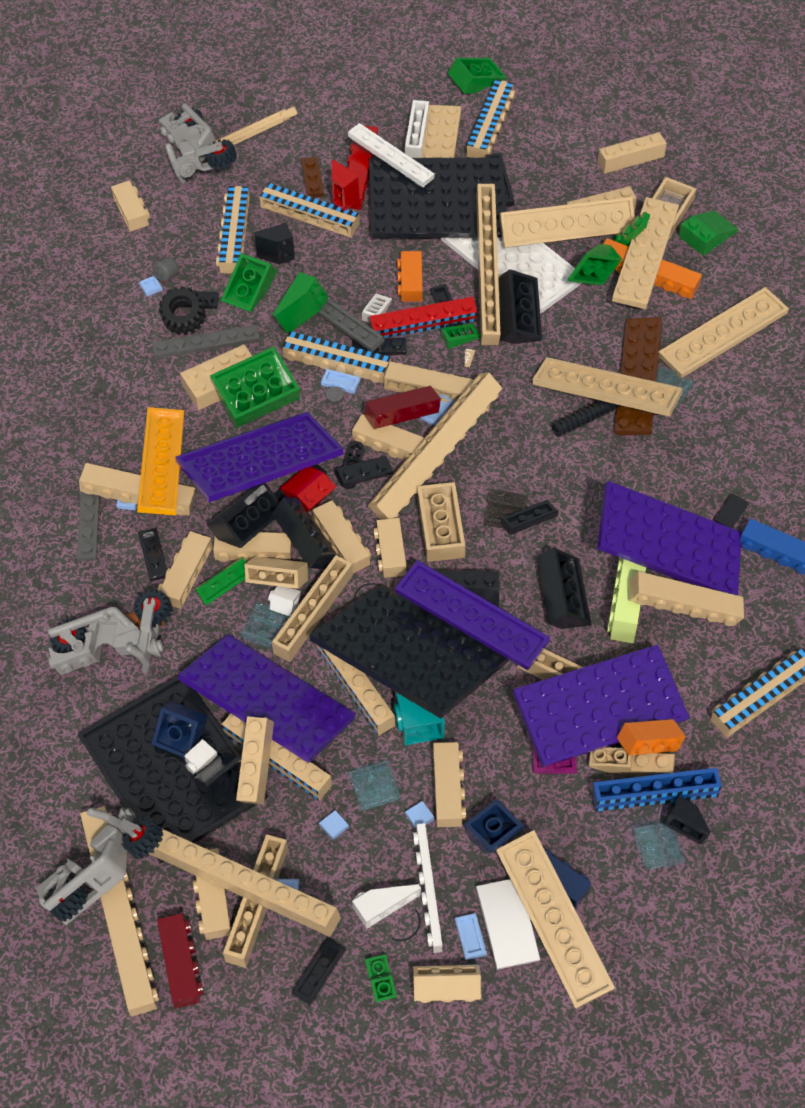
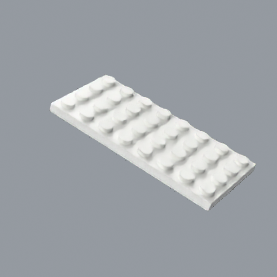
[441,238,582,314]

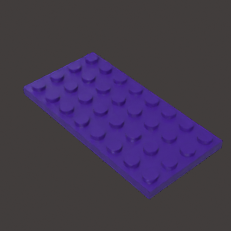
[176,412,344,502]
[597,481,742,596]
[178,634,356,763]
[512,645,690,768]

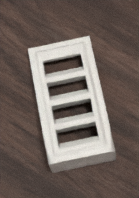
[362,294,392,323]

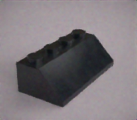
[498,269,542,344]
[207,483,280,548]
[272,497,336,569]
[536,547,592,629]
[437,571,499,607]

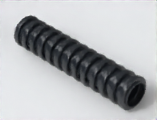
[552,400,620,437]

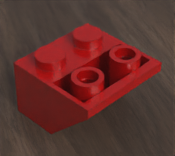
[331,160,359,211]

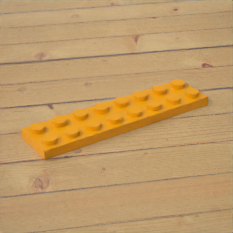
[137,407,184,515]

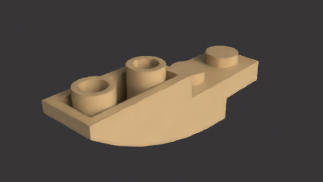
[589,747,675,777]

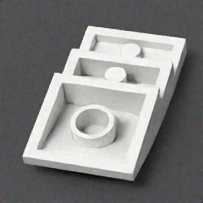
[476,879,540,970]

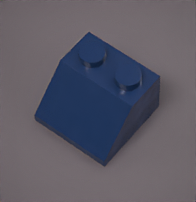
[152,701,208,758]
[464,799,524,853]

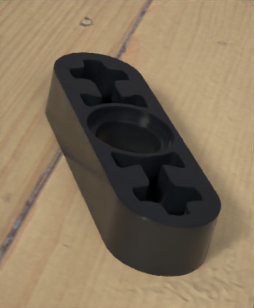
[343,441,364,489]

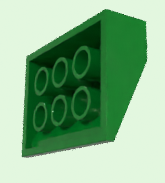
[210,347,300,429]

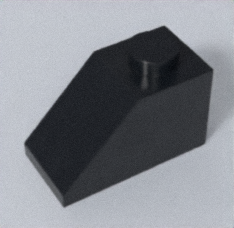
[663,796,710,845]

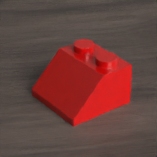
[280,467,337,513]

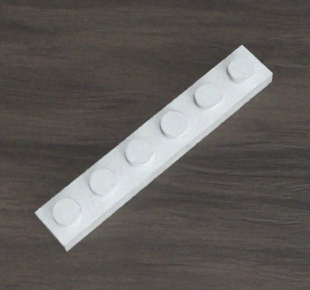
[348,123,434,187]
[413,823,442,953]

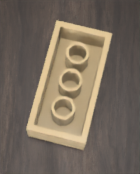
[180,345,252,410]
[417,482,465,562]

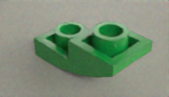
[365,954,397,1003]

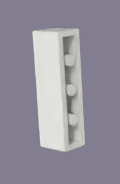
[405,100,429,158]

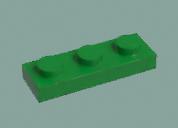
[613,212,650,246]
[194,557,246,606]

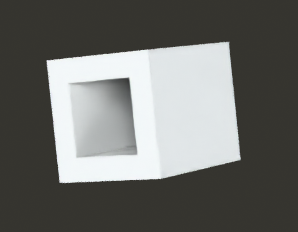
[268,586,301,617]
[185,739,218,774]

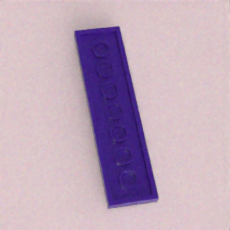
[395,560,550,670]

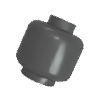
[153,257,179,282]

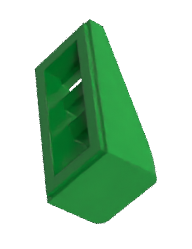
[441,323,480,349]

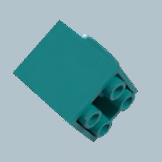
[394,692,445,746]

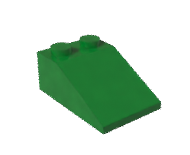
[448,57,507,94]
[679,211,739,256]
[567,244,622,285]
[220,253,277,312]
[272,272,329,334]

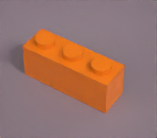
[398,251,422,302]
[617,719,686,756]

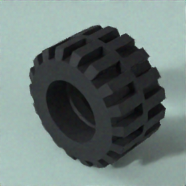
[159,286,206,335]

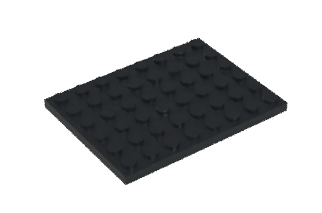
[369,158,507,238]
[310,584,509,719]
[77,676,268,864]

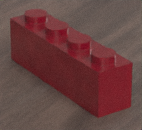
[364,386,441,429]
[157,913,203,1009]

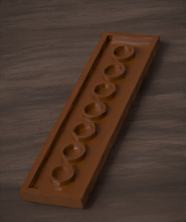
[614,317,663,436]

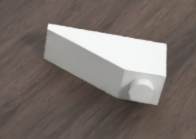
[352,884,421,929]

